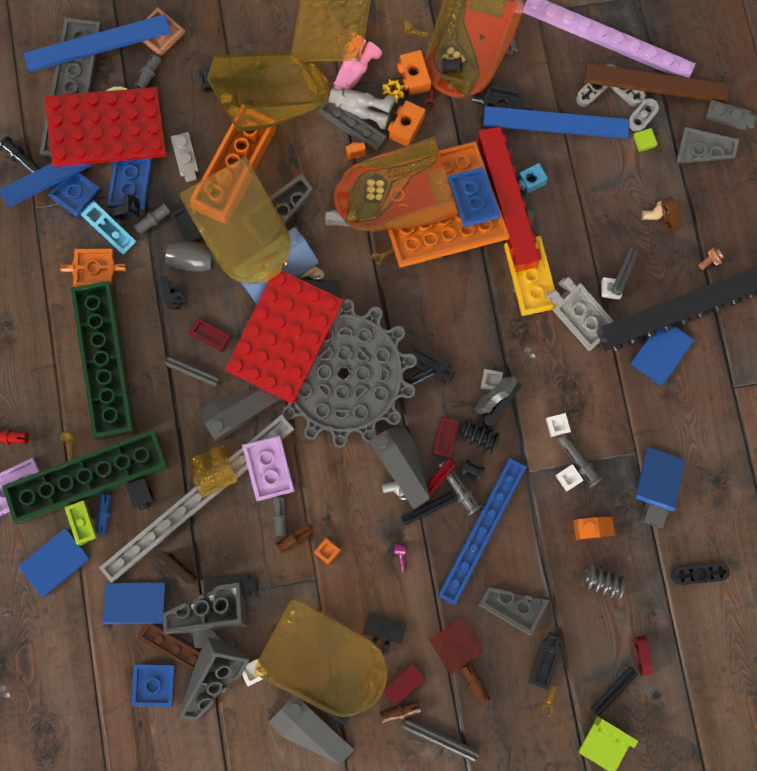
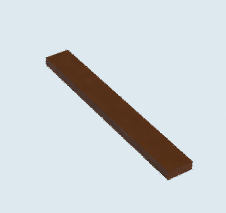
[584,63,728,103]

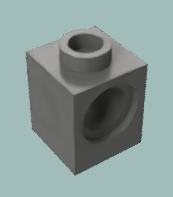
[640,502,669,528]

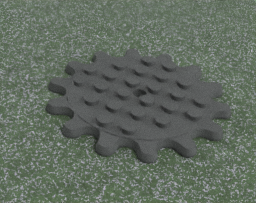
[282,299,417,448]

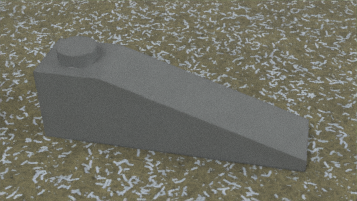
[196,387,281,443]
[369,426,430,510]
[163,583,248,634]

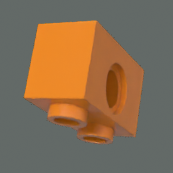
[397,50,431,96]
[388,100,426,148]

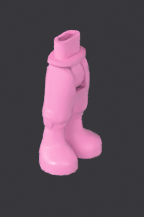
[333,36,382,90]

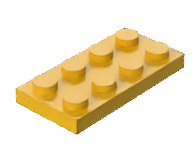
[504,236,555,316]

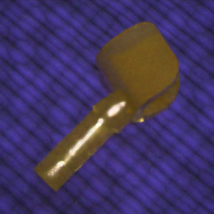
[403,21,427,38]
[371,246,394,266]
[60,432,74,459]
[540,686,556,716]

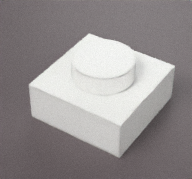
[601,277,622,300]
[546,413,571,437]
[555,464,584,492]
[242,659,267,686]

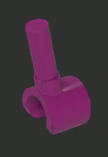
[394,544,406,572]

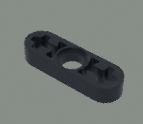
[671,563,730,585]

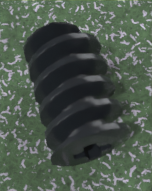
[456,418,500,456]

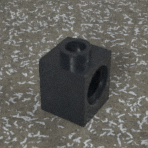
[126,478,155,510]

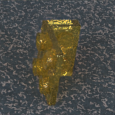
[188,446,238,497]

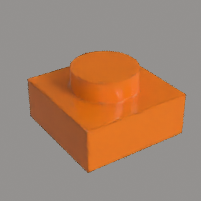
[346,142,366,160]

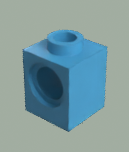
[517,163,548,195]

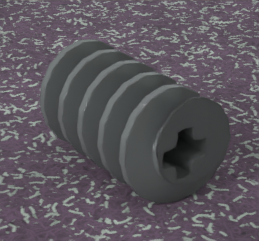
[580,564,626,601]

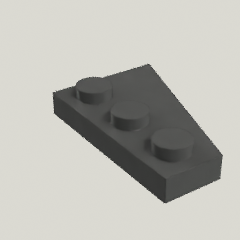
[675,127,739,164]
[478,587,550,636]

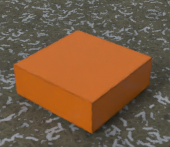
[314,537,341,565]

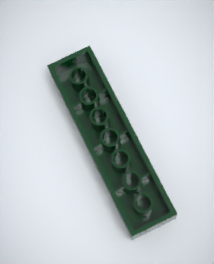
[71,281,137,441]
[2,430,170,525]

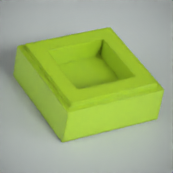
[633,128,658,152]

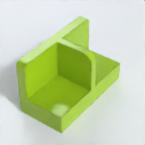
[64,500,97,546]

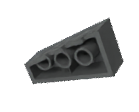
[241,174,313,249]

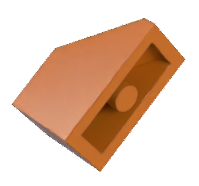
[574,517,615,540]

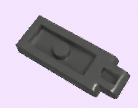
[705,100,757,130]

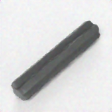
[611,248,639,295]
[165,356,220,386]

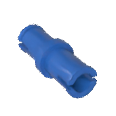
[95,494,113,535]

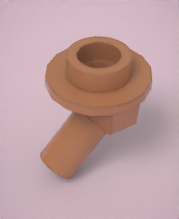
[699,247,725,270]

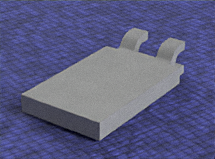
[545,277,614,351]

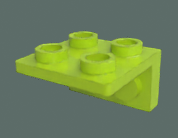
[579,716,638,771]

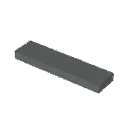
[317,97,387,153]

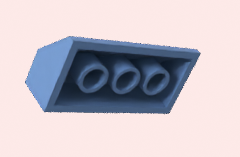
[233,227,319,304]

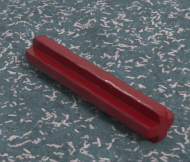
[419,458,457,507]

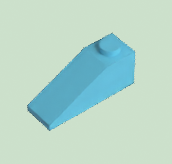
[80,200,136,255]

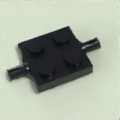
[471,84,533,120]

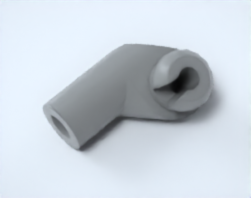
[382,481,406,500]

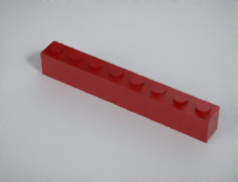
[477,126,541,272]

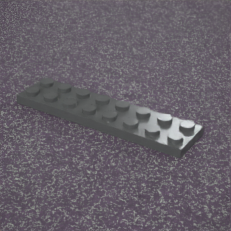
[39,18,102,157]

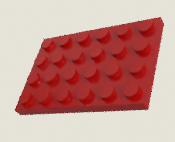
[44,87,166,167]
[225,267,344,404]

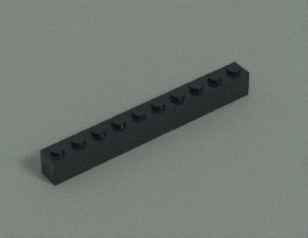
[596,267,757,352]

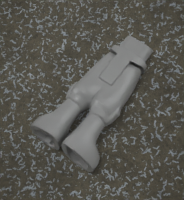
[328,88,395,130]

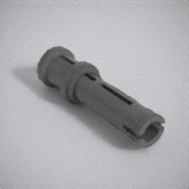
[557,433,604,489]
[438,460,483,516]

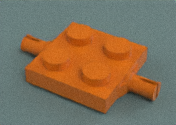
[60,249,126,287]

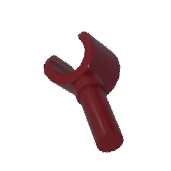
[424,87,435,111]

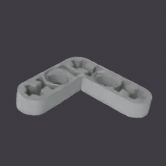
[576,64,645,107]

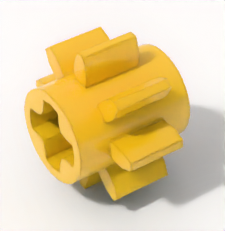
[382,79,404,103]

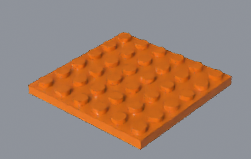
[370,141,509,268]

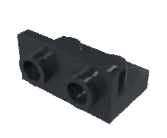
[159,276,187,310]

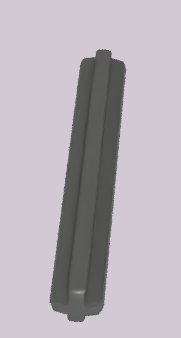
[403,718,479,761]

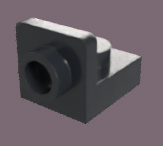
[110,194,140,221]

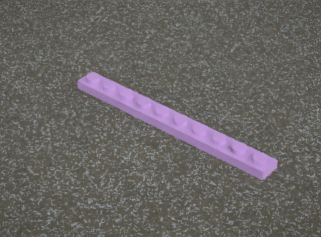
[523,0,696,78]

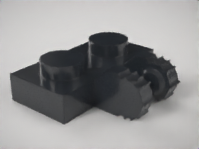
[363,614,407,657]

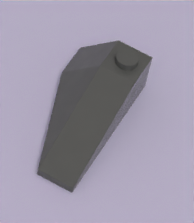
[178,638,250,721]
[268,692,354,765]

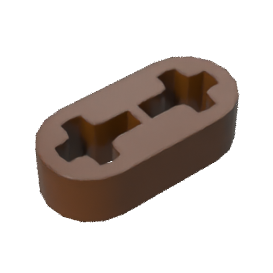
[661,197,681,232]

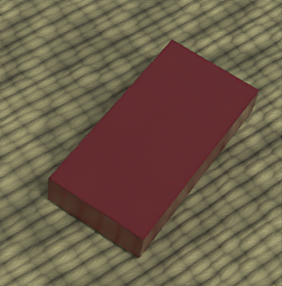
[189,317,231,353]
[432,416,460,459]
[382,664,426,706]

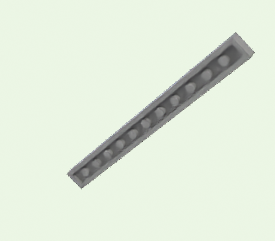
[99,415,294,583]

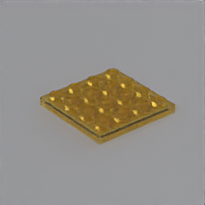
[290,0,370,61]

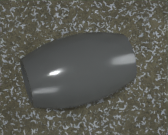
[166,241,215,272]

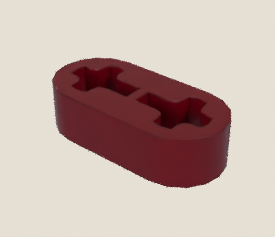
[634,636,653,676]

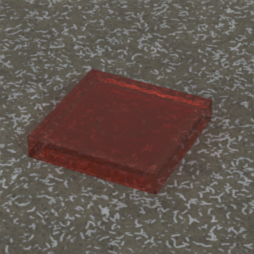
[428,618,484,674]

